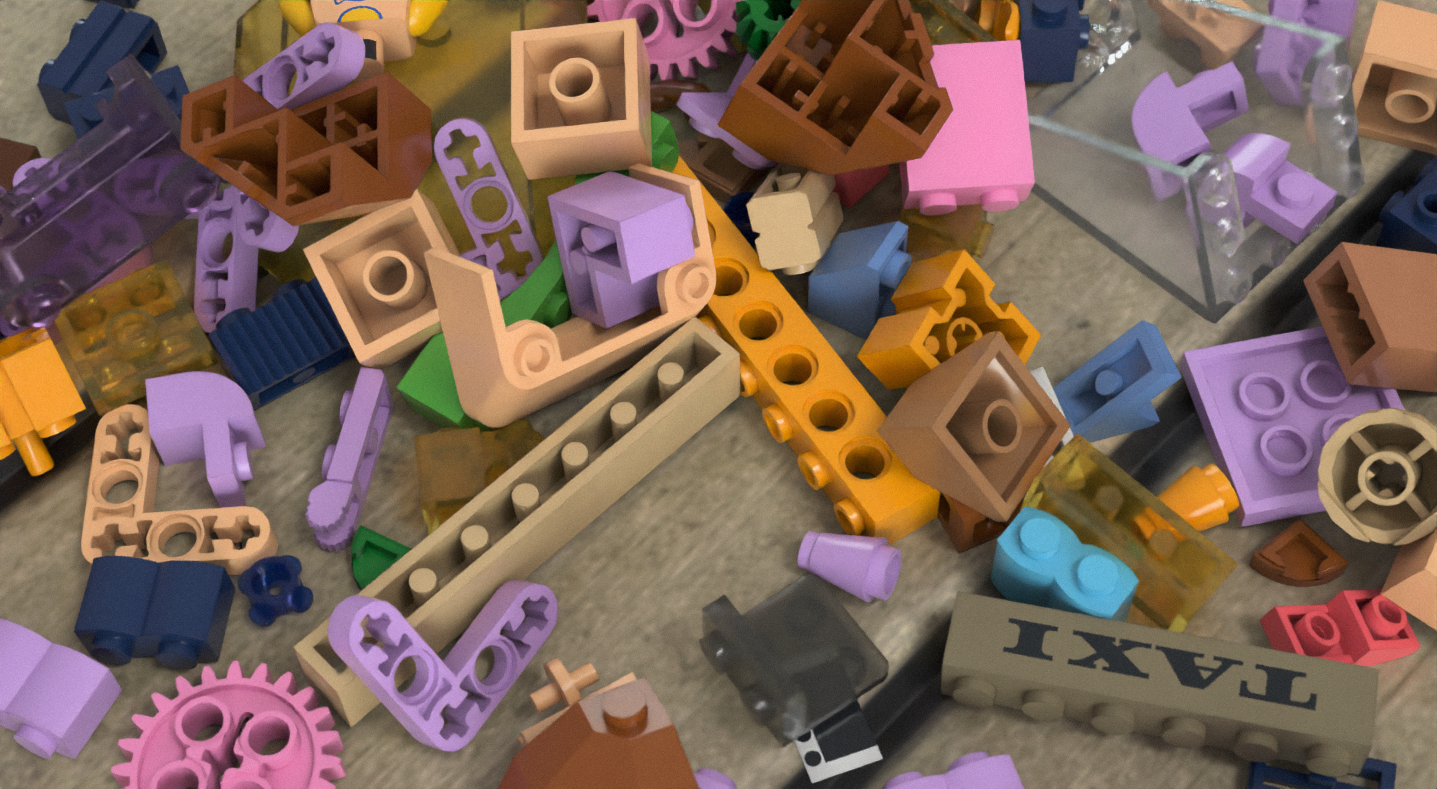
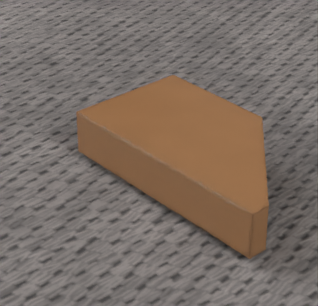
[678,134,768,209]

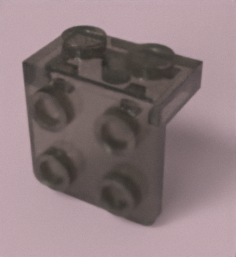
[699,574,889,748]

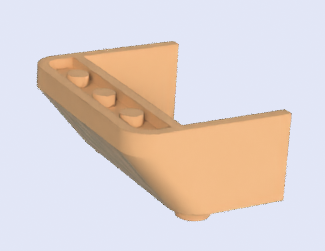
[424,163,716,428]

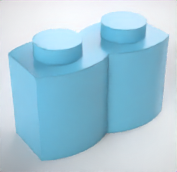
[990,507,1139,622]

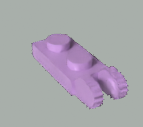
[305,367,395,553]

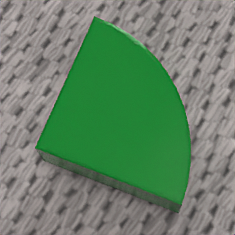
[351,525,411,591]

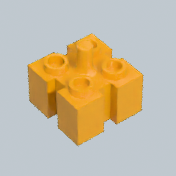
[857,249,1041,390]
[0,322,86,476]

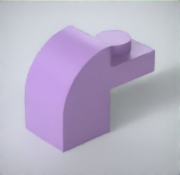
[1132,61,1249,199]
[1188,133,1338,244]
[145,371,266,508]

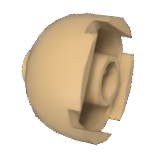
[1317,408,1437,545]

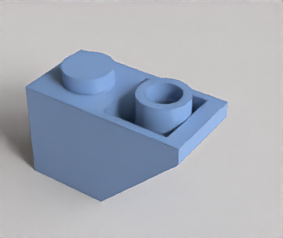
[808,221,912,340]

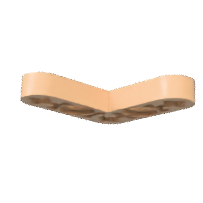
[81,404,278,575]

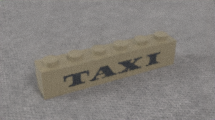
[941,591,1379,776]

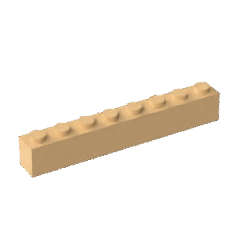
[293,316,741,727]

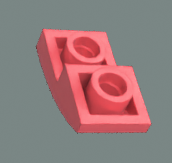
[1260,589,1421,667]

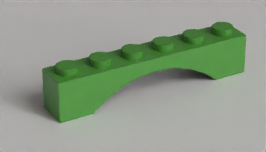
[396,111,680,446]

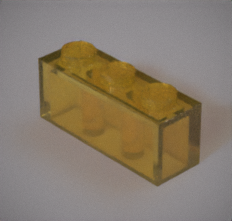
[1021,433,1238,633]

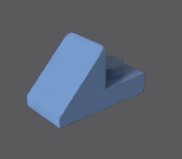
[1053,320,1182,446]

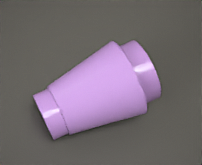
[798,531,902,602]

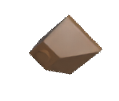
[877,331,1071,522]

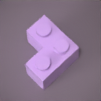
[547,171,696,329]

